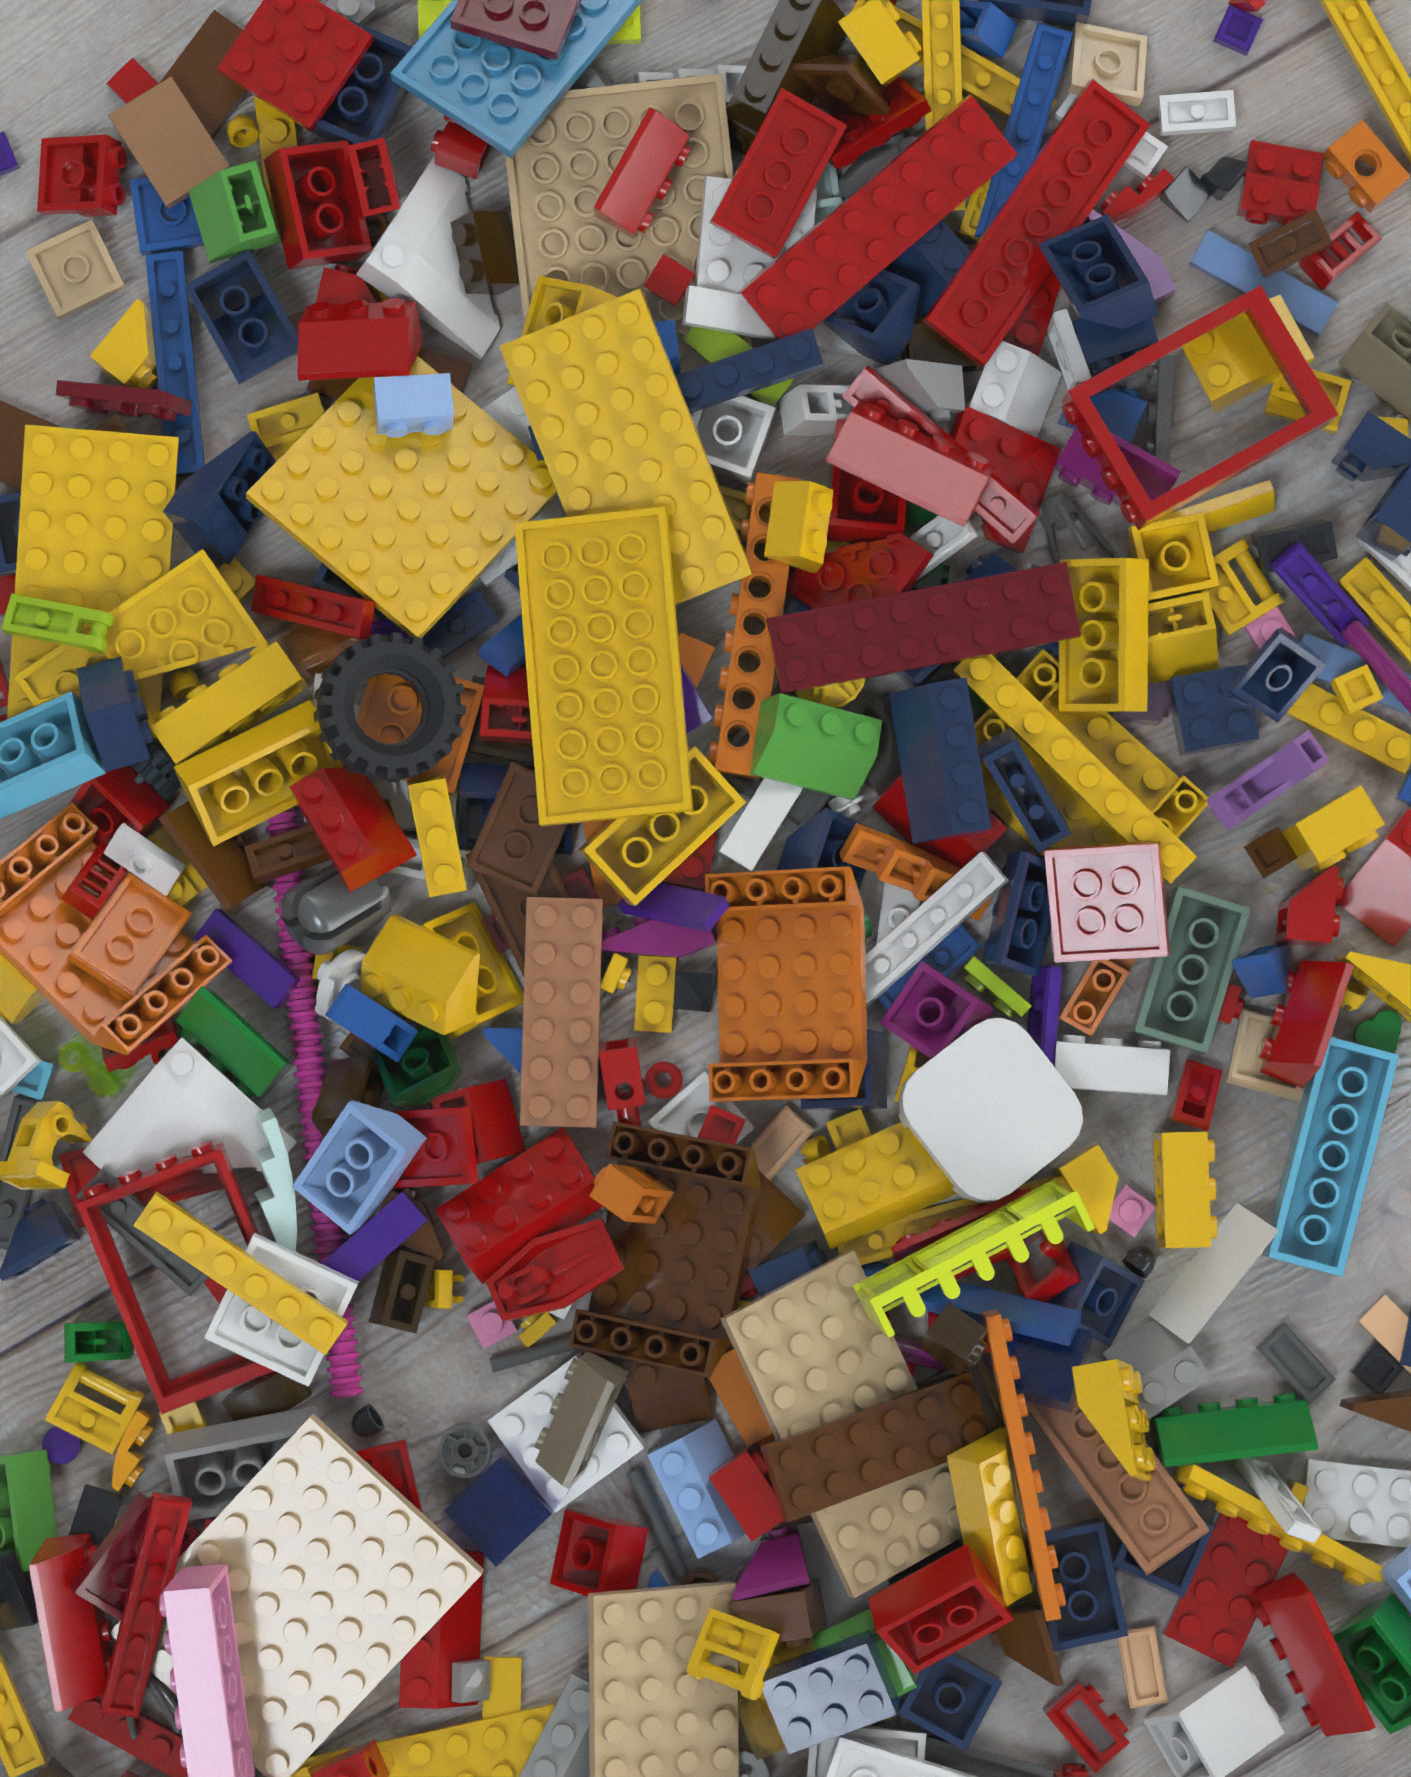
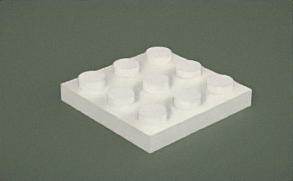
[695,176,817,294]
[204,1233,359,1387]
[487,1353,647,1513]

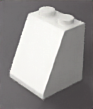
[1143,1666,1284,1777]

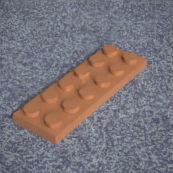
[520,897,603,1128]
[1015,1343,1209,1576]

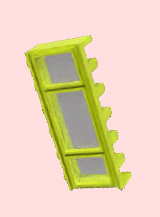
[853,1179,1095,1338]

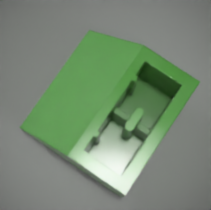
[189,160,282,263]

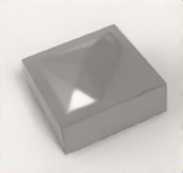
[452,1659,490,1703]

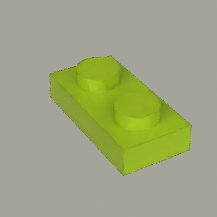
[962,957,1031,1019]

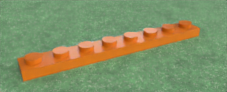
[982,1309,1066,1621]

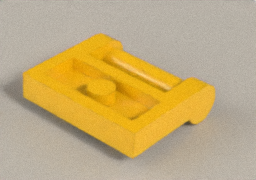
[1199,538,1285,637]
[45,1362,146,1456]
[687,1608,780,1700]

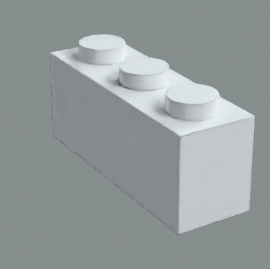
[1054,1035,1170,1096]

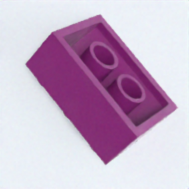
[1053,427,1182,506]

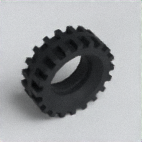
[313,632,466,783]

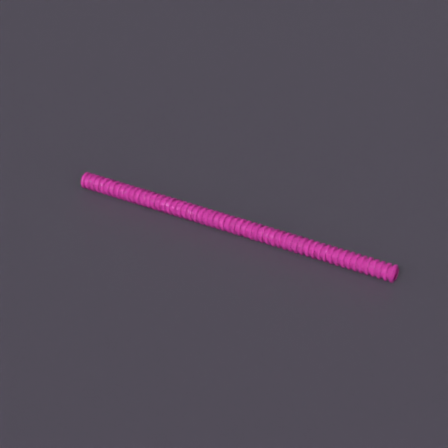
[265,807,364,1398]

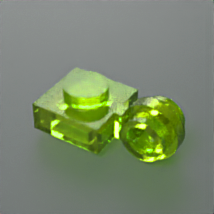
[59,1042,126,1098]

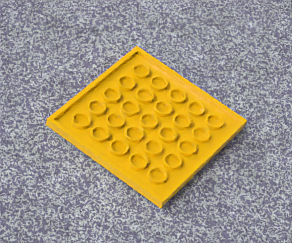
[246,356,558,638]

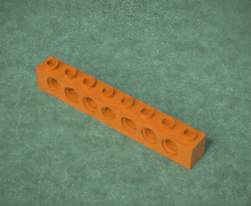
[708,472,802,780]

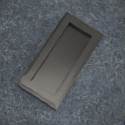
[1255,1322,1336,1405]

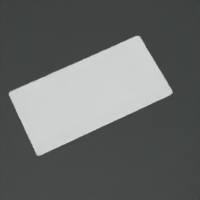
[1149,1203,1278,1344]

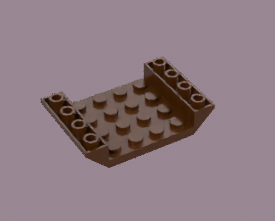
[568,1121,761,1378]

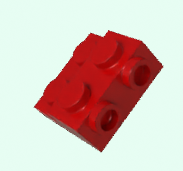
[37,134,127,217]
[1236,140,1324,227]

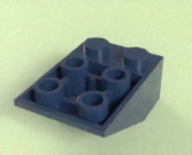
[163,431,277,565]

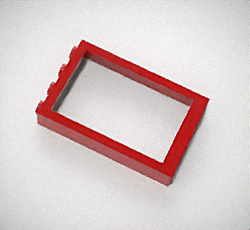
[1061,285,1339,531]
[76,1141,273,1414]

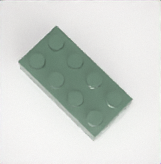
[1130,886,1251,1055]

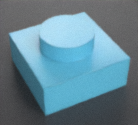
[11,1061,56,1101]

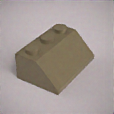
[1338,303,1411,424]
[534,1351,629,1489]

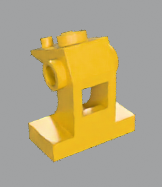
[0,1101,93,1190]

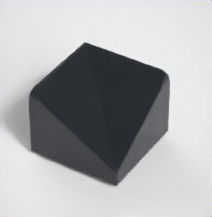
[1200,157,1248,201]
[673,971,714,1013]

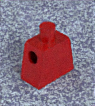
[347,138,402,217]
[599,1037,646,1126]
[308,1739,390,1777]

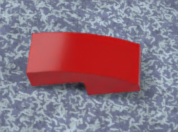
[1100,168,1175,223]

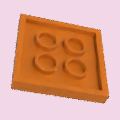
[356,674,484,795]

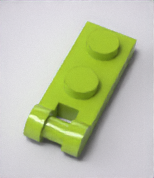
[1,593,115,654]

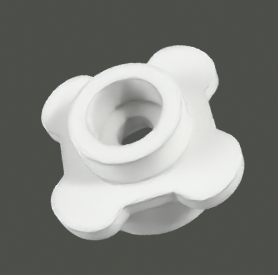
[828,795,865,818]

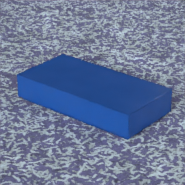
[478,614,526,677]

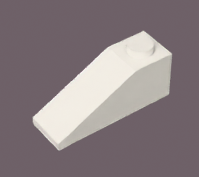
[779,385,854,436]

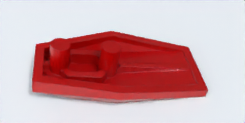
[485,1218,624,1322]

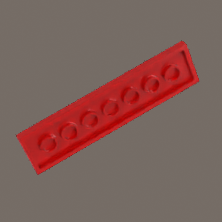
[923,79,1150,366]
[738,95,1018,340]

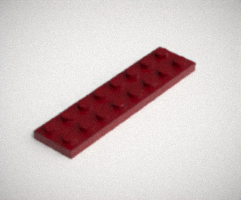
[766,562,1081,694]

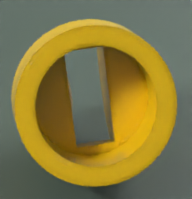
[227,114,259,148]
[169,668,201,699]
[1340,979,1368,1011]
[800,1136,832,1165]

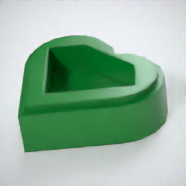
[1353,1010,1402,1054]

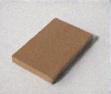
[108,77,230,209]

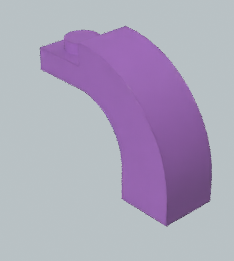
[1206,730,1330,831]

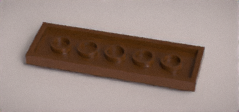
[761,1371,990,1522]

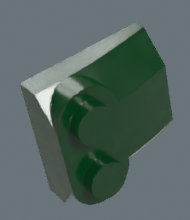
[372,1025,462,1107]

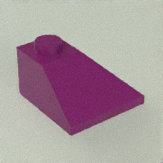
[880,961,994,1059]
[732,1526,810,1601]

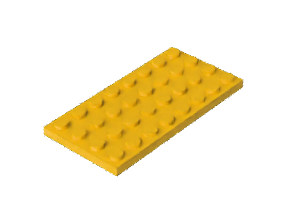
[499,289,753,605]
[7,424,179,739]
[514,506,693,826]

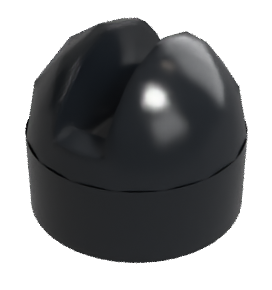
[1122,1246,1156,1279]
[351,1404,384,1438]

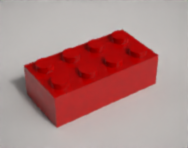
[435,1127,603,1284]

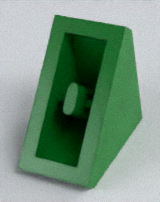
[64,1321,131,1363]

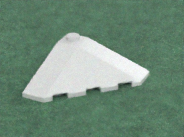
[356,156,501,360]
[82,1038,298,1178]

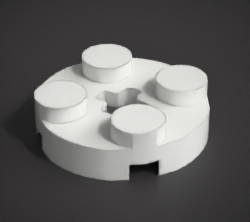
[315,949,366,1024]

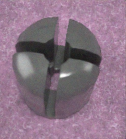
[281,863,391,955]

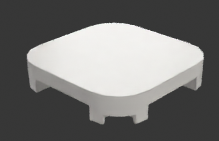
[898,1018,1083,1203]

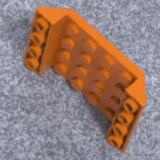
[0,803,232,1055]
[705,866,868,1102]

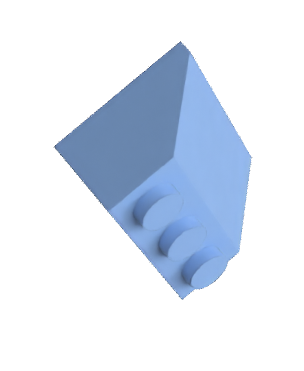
[292,1100,426,1235]
[647,1418,746,1559]

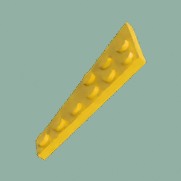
[14,549,267,707]

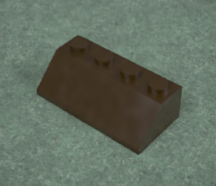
[726,0,846,131]

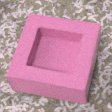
[1244,607,1297,651]
[1109,1185,1156,1238]
[466,1301,518,1349]

